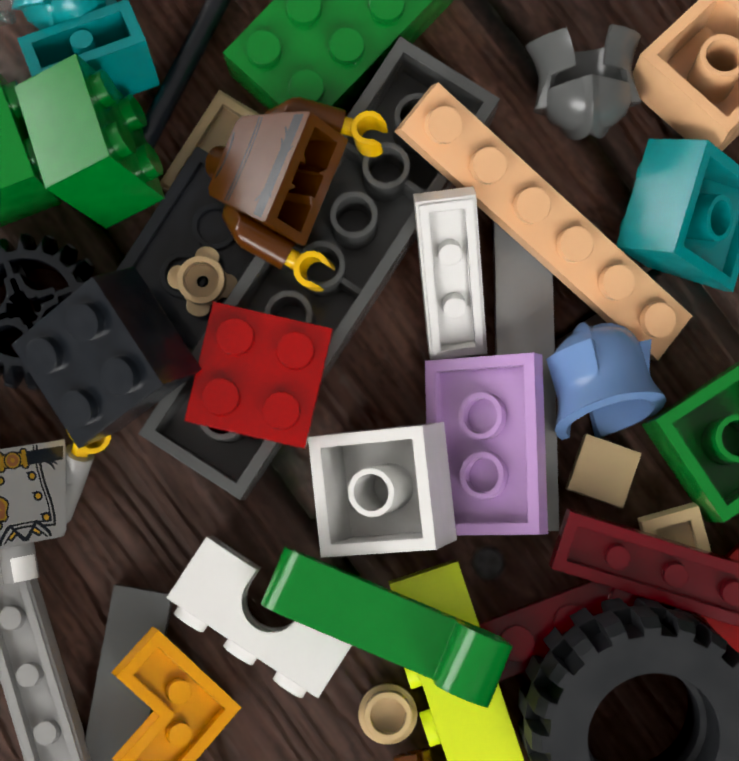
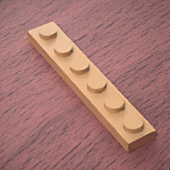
[394,82,692,361]

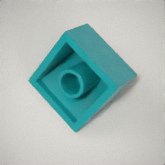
[616,139,739,292]

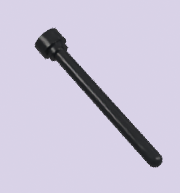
[142,0,231,149]

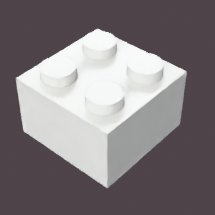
[308,422,457,558]

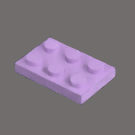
[425,352,548,536]

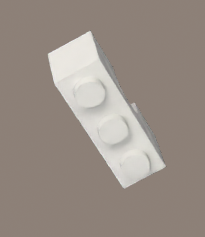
[166,536,352,698]

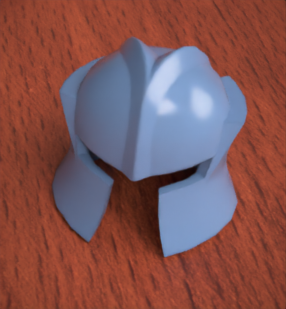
[546,322,666,440]

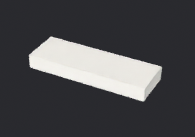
[413,186,487,360]

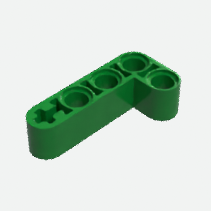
[261,547,513,708]

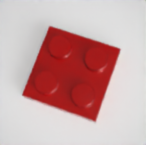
[184,301,333,450]

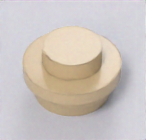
[358,683,418,745]

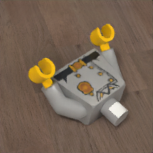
[0,430,111,584]

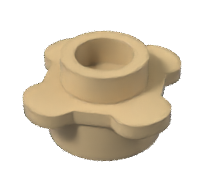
[167,246,238,317]

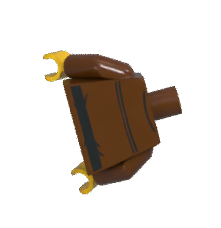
[205,97,388,292]

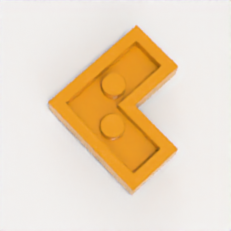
[111,626,242,761]

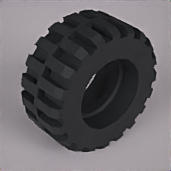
[517,597,739,761]

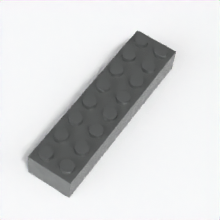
[138,37,500,501]

